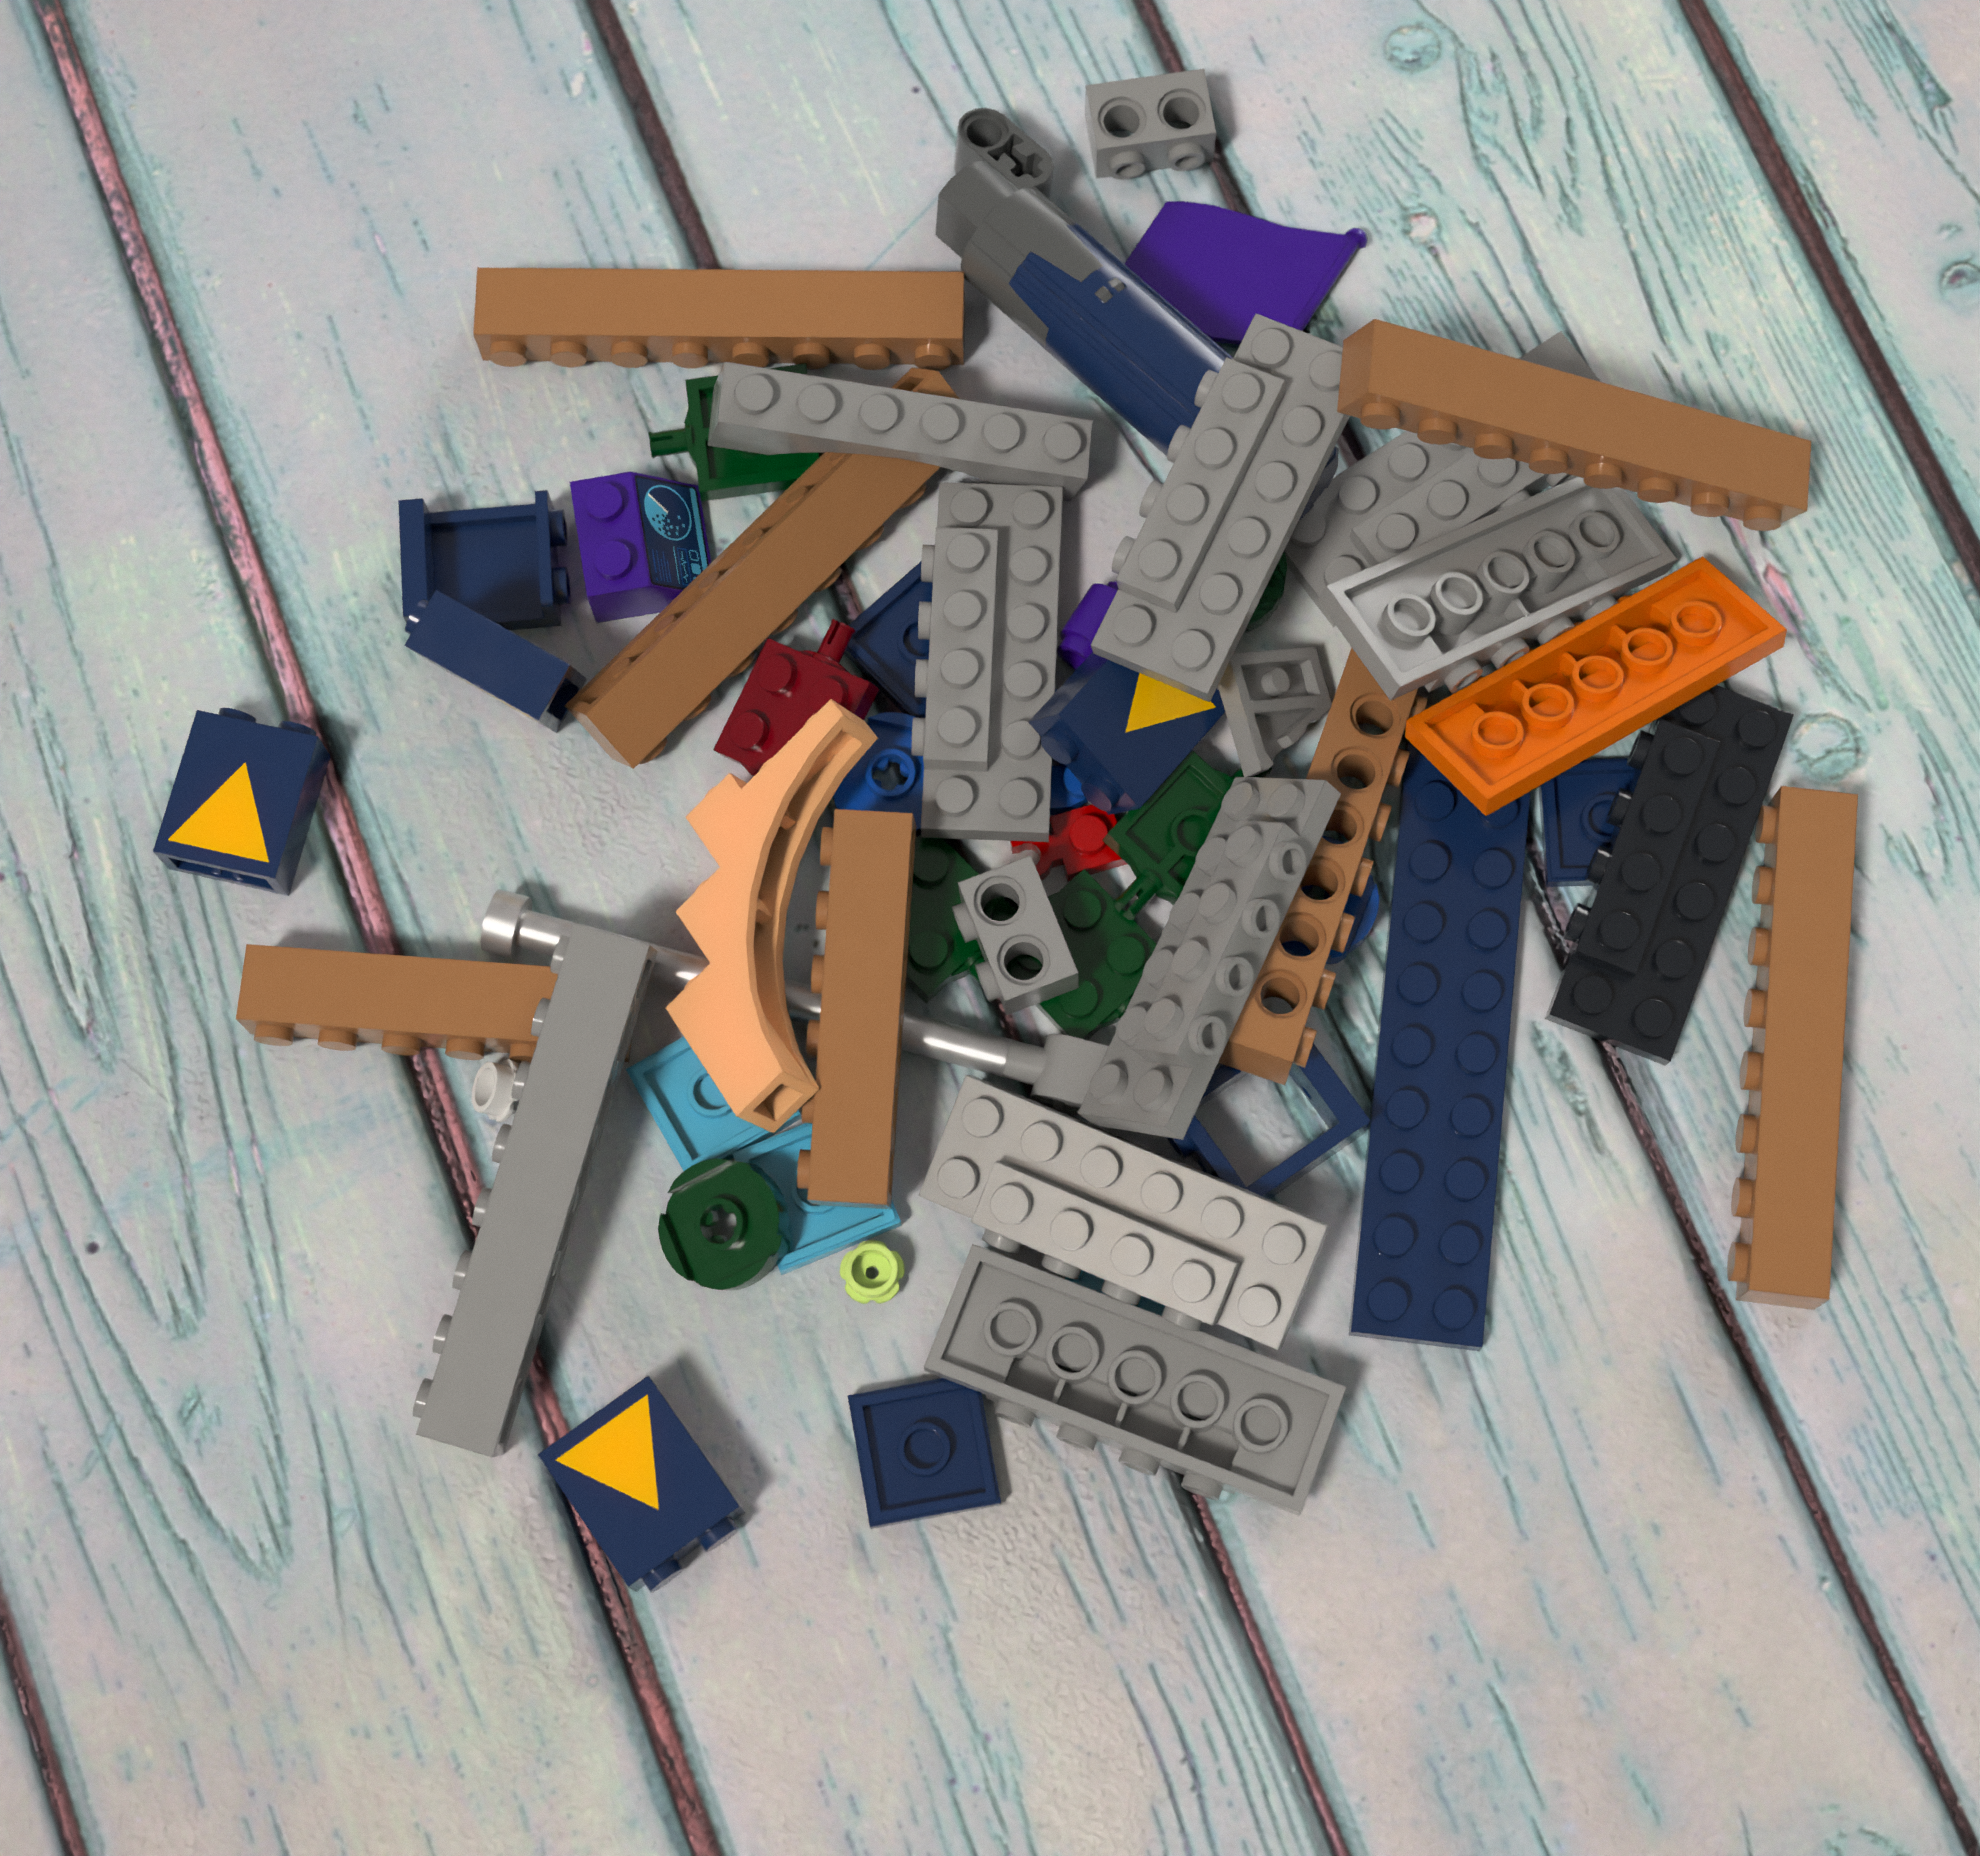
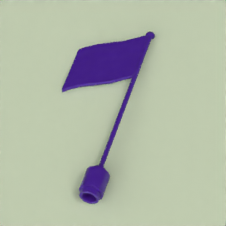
[1057,201,1368,670]

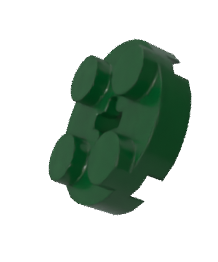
[658,1158,792,1291]

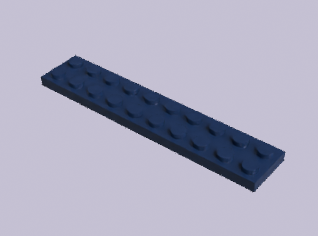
[1349,739,1530,1351]

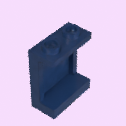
[398,490,571,630]

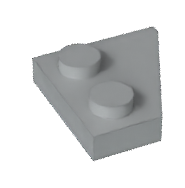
[1218,647,1332,777]

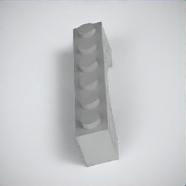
[708,362,1093,501]

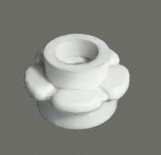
[472,1059,519,1122]

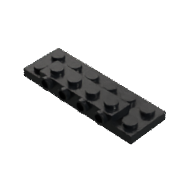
[1545,685,1794,1066]

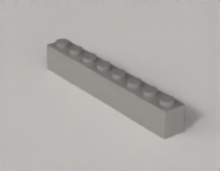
[413,923,658,1458]

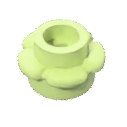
[840,1240,905,1304]

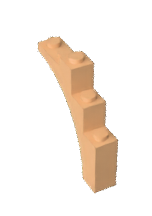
[666,699,878,1133]

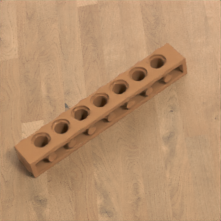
[1218,647,1428,1085]

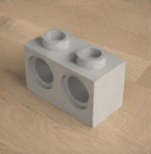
[1085,69,1216,180]
[952,855,1079,1015]

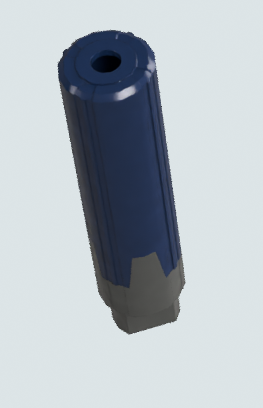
[935,108,1339,520]

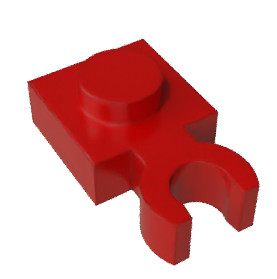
[1010,804,1127,882]

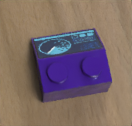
[570,472,712,623]

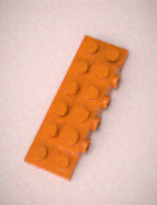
[1405,556,1787,816]

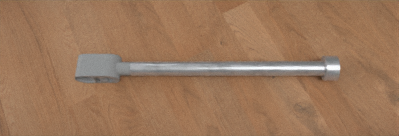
[481,889,1109,1118]

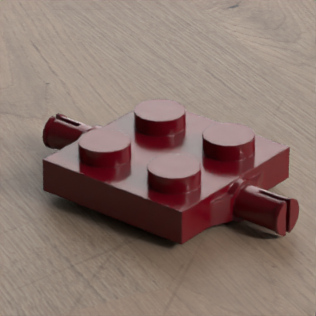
[713,619,879,776]

